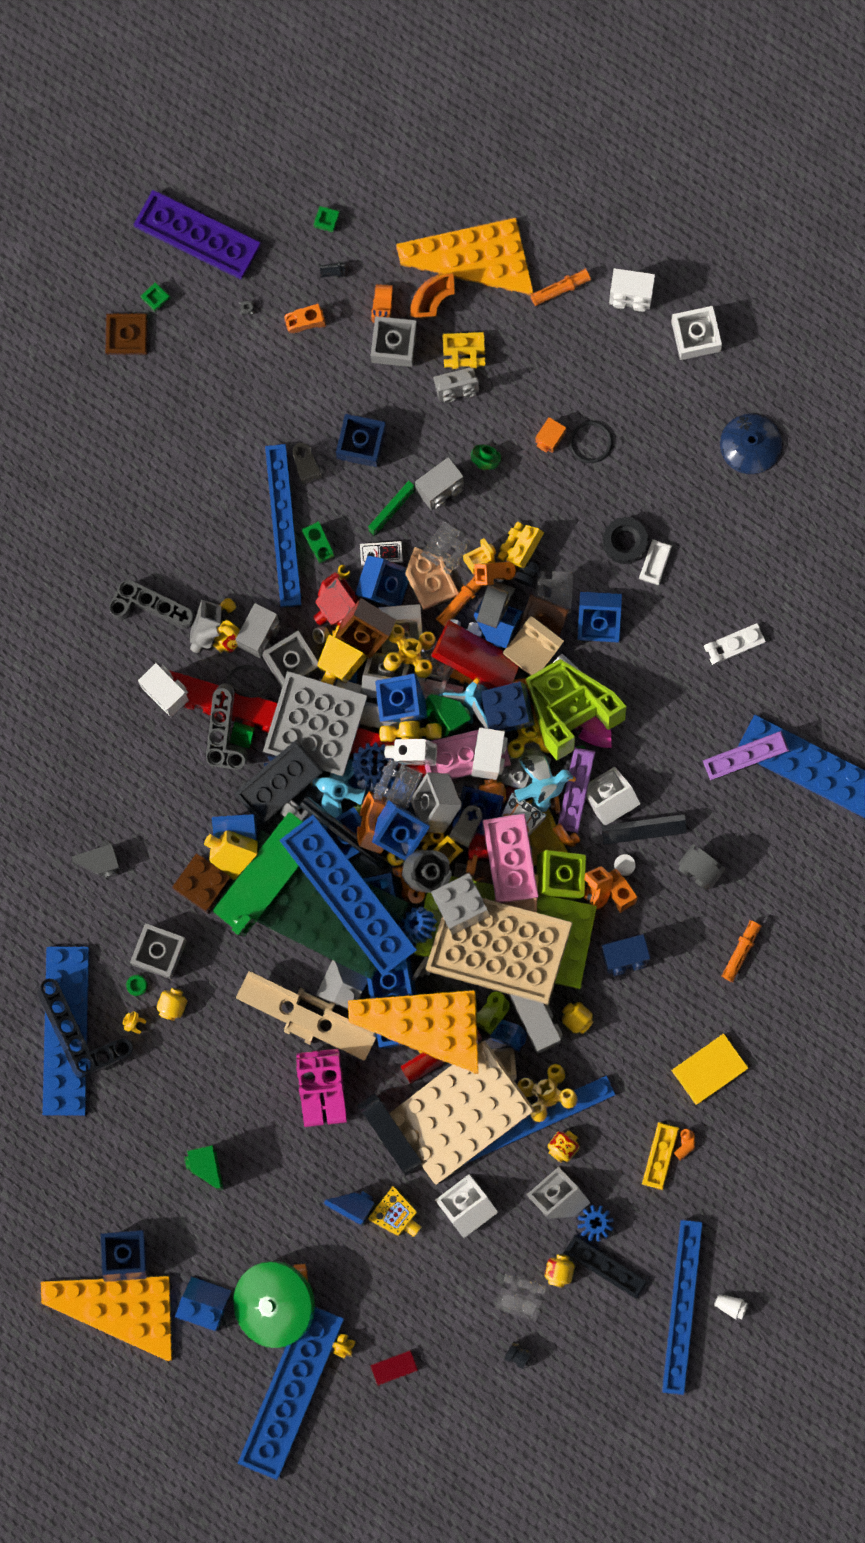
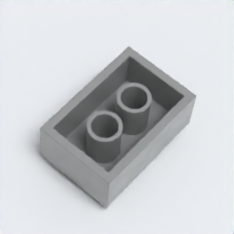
[510,994,562,1055]

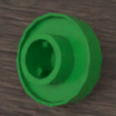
[470,444,501,470]

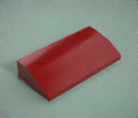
[431,620,519,689]
[400,1029,482,1084]

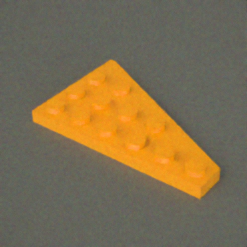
[396,218,533,295]
[348,991,479,1074]
[41,1276,172,1361]

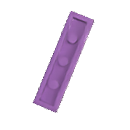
[703,731,789,780]
[558,747,595,833]

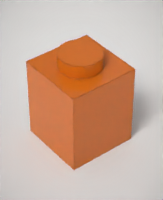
[535,417,566,453]

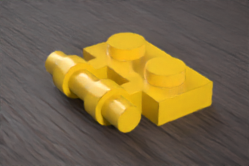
[443,332,485,369]
[497,522,544,568]

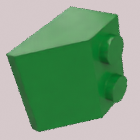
[425,694,471,738]
[184,1146,224,1191]

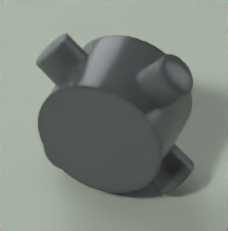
[239,300,254,316]

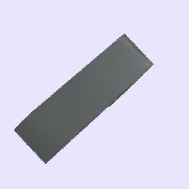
[109,580,194,629]
[477,581,516,629]
[206,683,248,770]

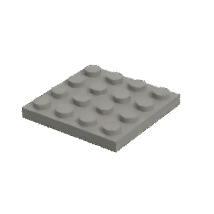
[263,671,368,776]

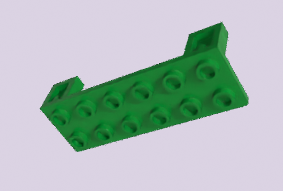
[213,812,303,937]

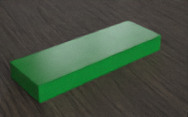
[368,480,415,535]

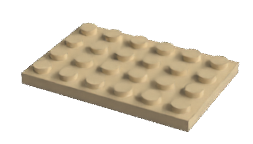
[426,898,573,1005]
[389,1041,535,1185]

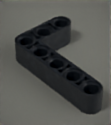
[37,978,133,1078]

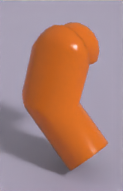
[552,823,580,847]
[674,1128,695,1161]

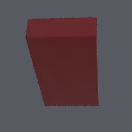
[370,1350,418,1386]

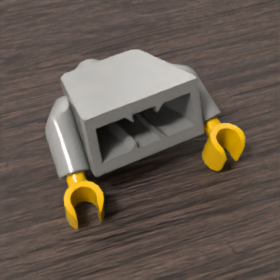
[190,598,236,653]

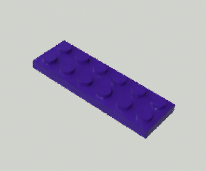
[133,190,261,280]

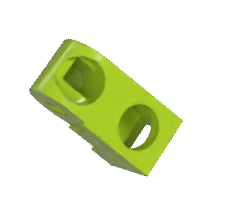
[476,991,510,1035]

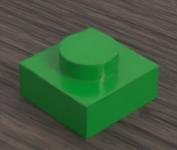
[313,206,339,233]
[141,282,170,312]
[230,722,255,749]

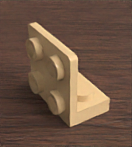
[503,616,564,675]

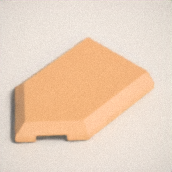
[405,547,459,610]

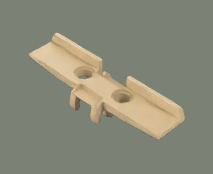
[236,972,377,1061]

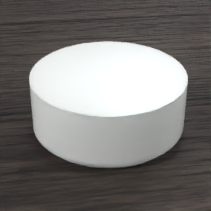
[614,854,635,876]

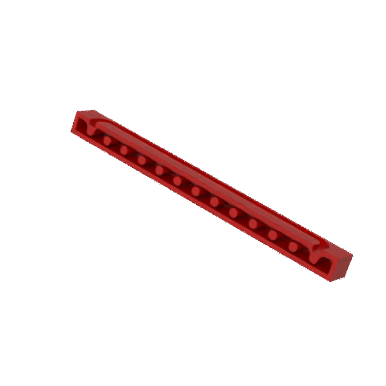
[169,670,426,777]

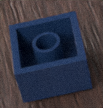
[336,414,386,467]
[481,681,535,733]
[602,934,650,976]
[100,1231,147,1282]

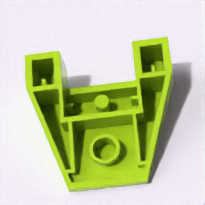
[526,659,626,760]

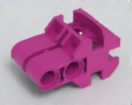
[296,1049,347,1127]

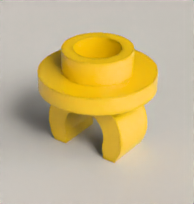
[123,1011,146,1034]
[332,1334,355,1358]

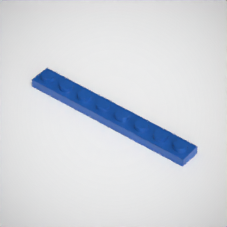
[265,444,302,608]
[465,1076,615,1164]
[662,1220,702,1395]

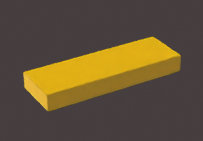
[642,1122,679,1190]

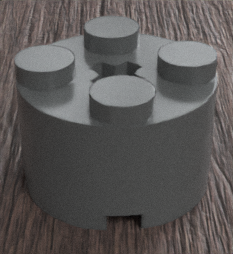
[678,844,726,891]
[402,850,451,893]

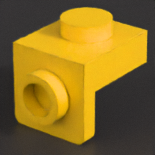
[463,538,496,574]

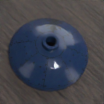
[720,414,782,474]

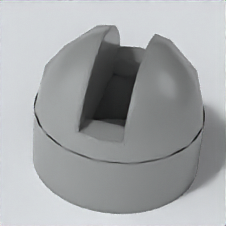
[312,626,331,644]

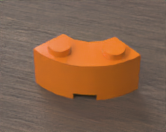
[410,273,455,317]
[357,791,391,854]

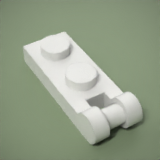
[704,623,765,665]

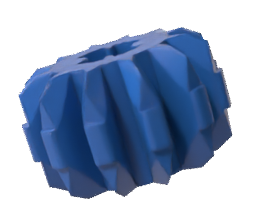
[400,907,437,943]
[578,1205,614,1242]

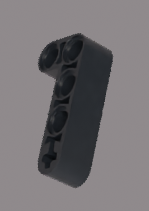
[357,1093,423,1176]

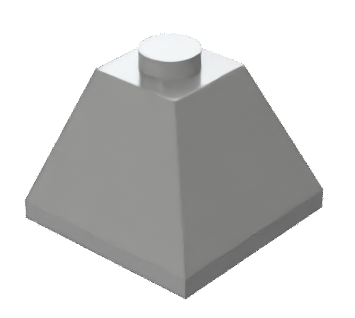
[316,958,368,1010]
[527,1167,590,1219]

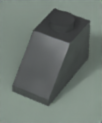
[72,844,121,878]

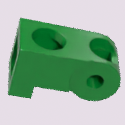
[302,521,334,564]

